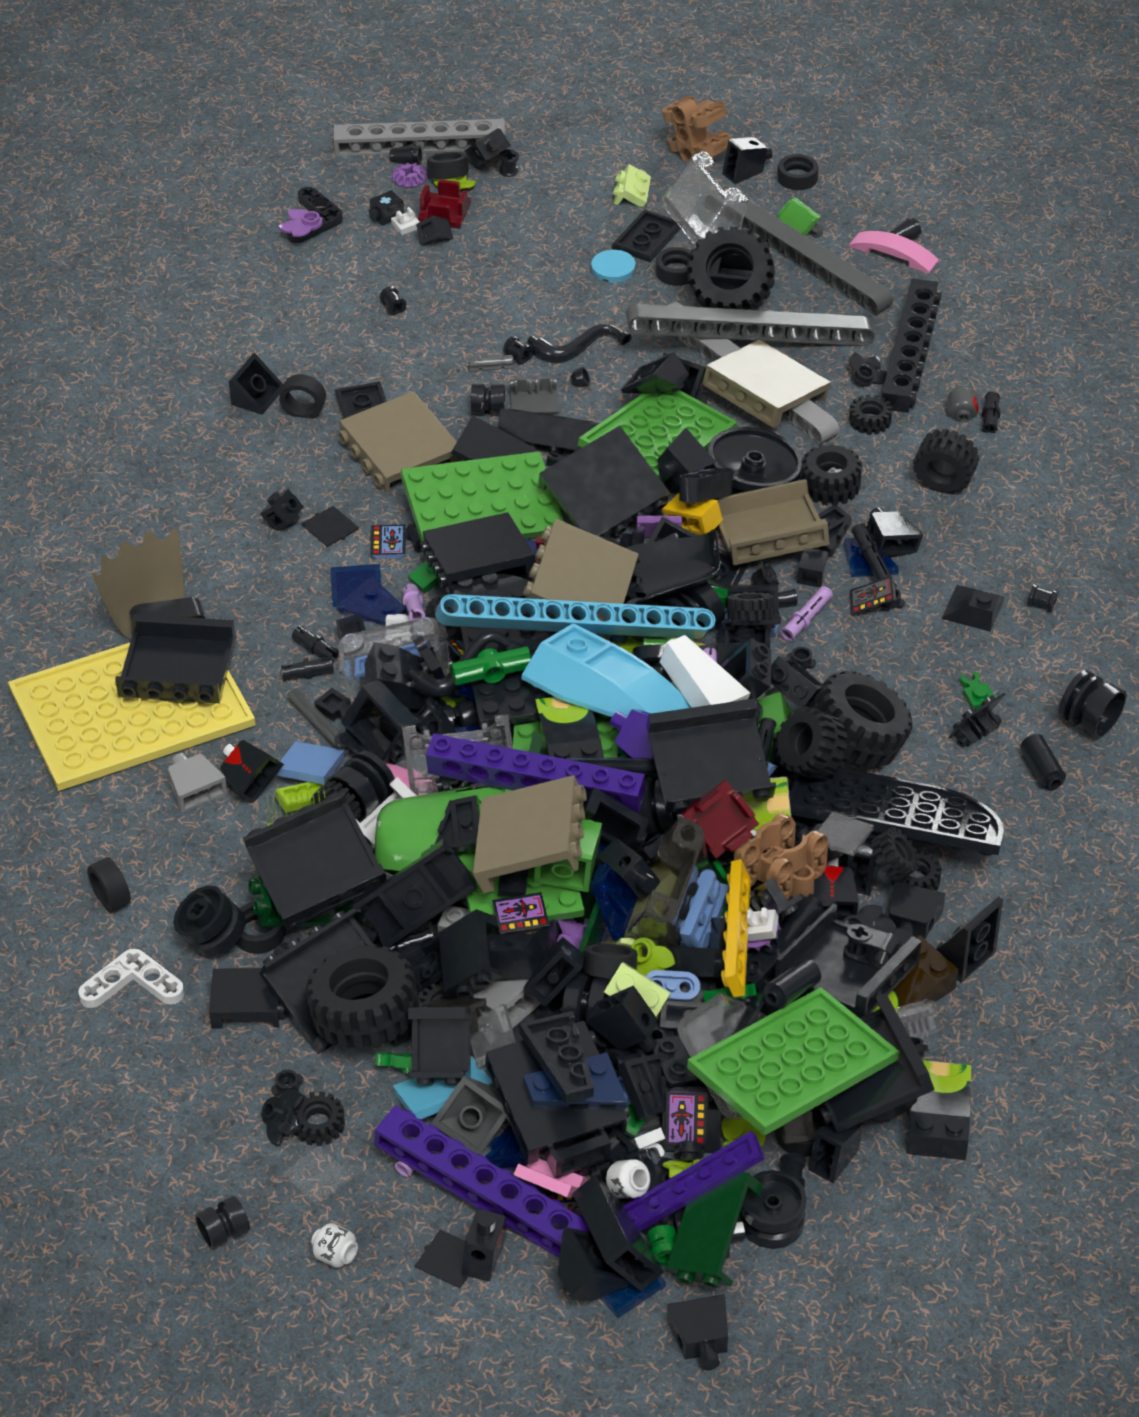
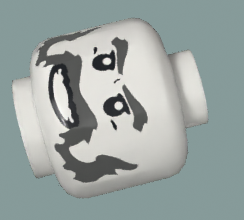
[606,1159,650,1199]
[311,1223,358,1268]

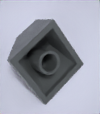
[431,1075,507,1154]

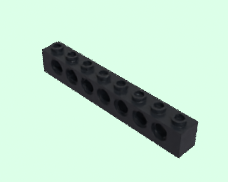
[882,278,942,413]

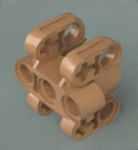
[662,96,732,164]
[734,812,828,900]

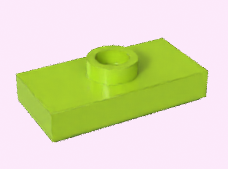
[275,782,323,813]

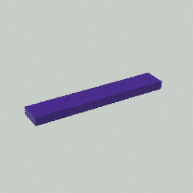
[623,1131,765,1232]

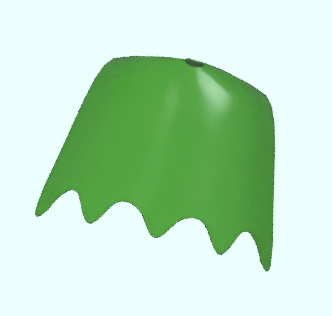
[374,787,470,871]

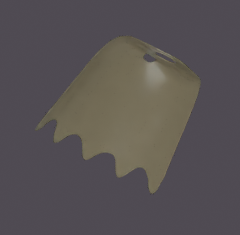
[92,528,184,638]

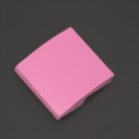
[514,1158,589,1197]

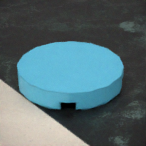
[591,250,636,283]

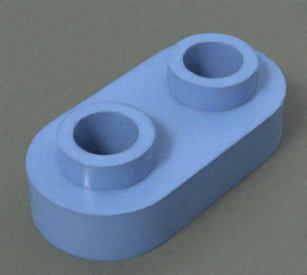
[646,970,700,1001]

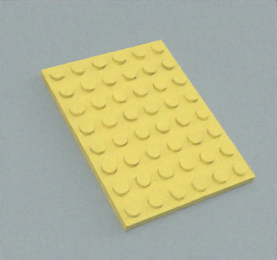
[8,643,256,791]

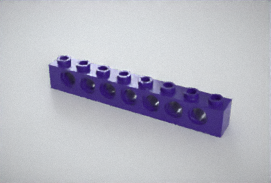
[426,733,645,814]
[374,1105,591,1258]

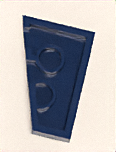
[523,1052,627,1108]

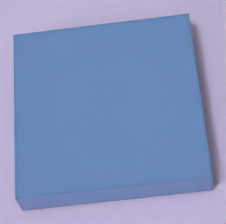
[276,741,344,785]

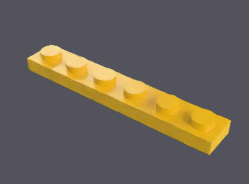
[721,859,751,998]

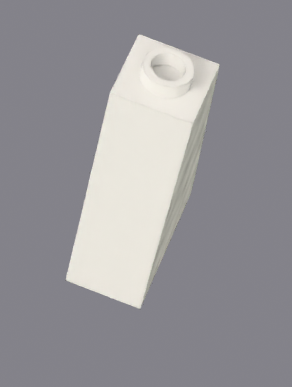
[660,635,750,708]

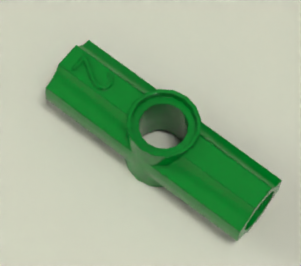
[450,646,531,685]

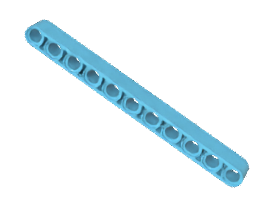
[435,594,715,639]

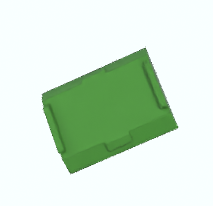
[777,198,821,236]

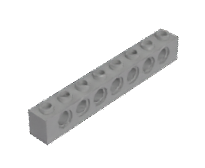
[334,119,505,156]

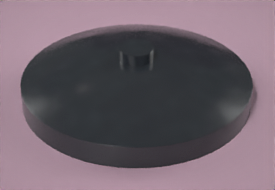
[707,427,802,492]

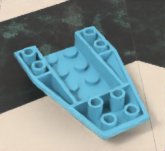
[521,623,691,717]

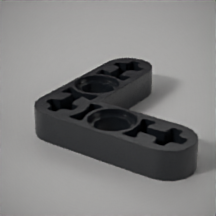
[287,187,343,243]

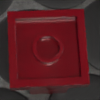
[418,179,471,229]
[681,780,759,858]

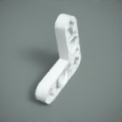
[78,949,184,1008]

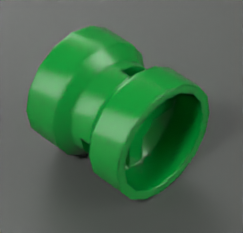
[647,1225,677,1266]

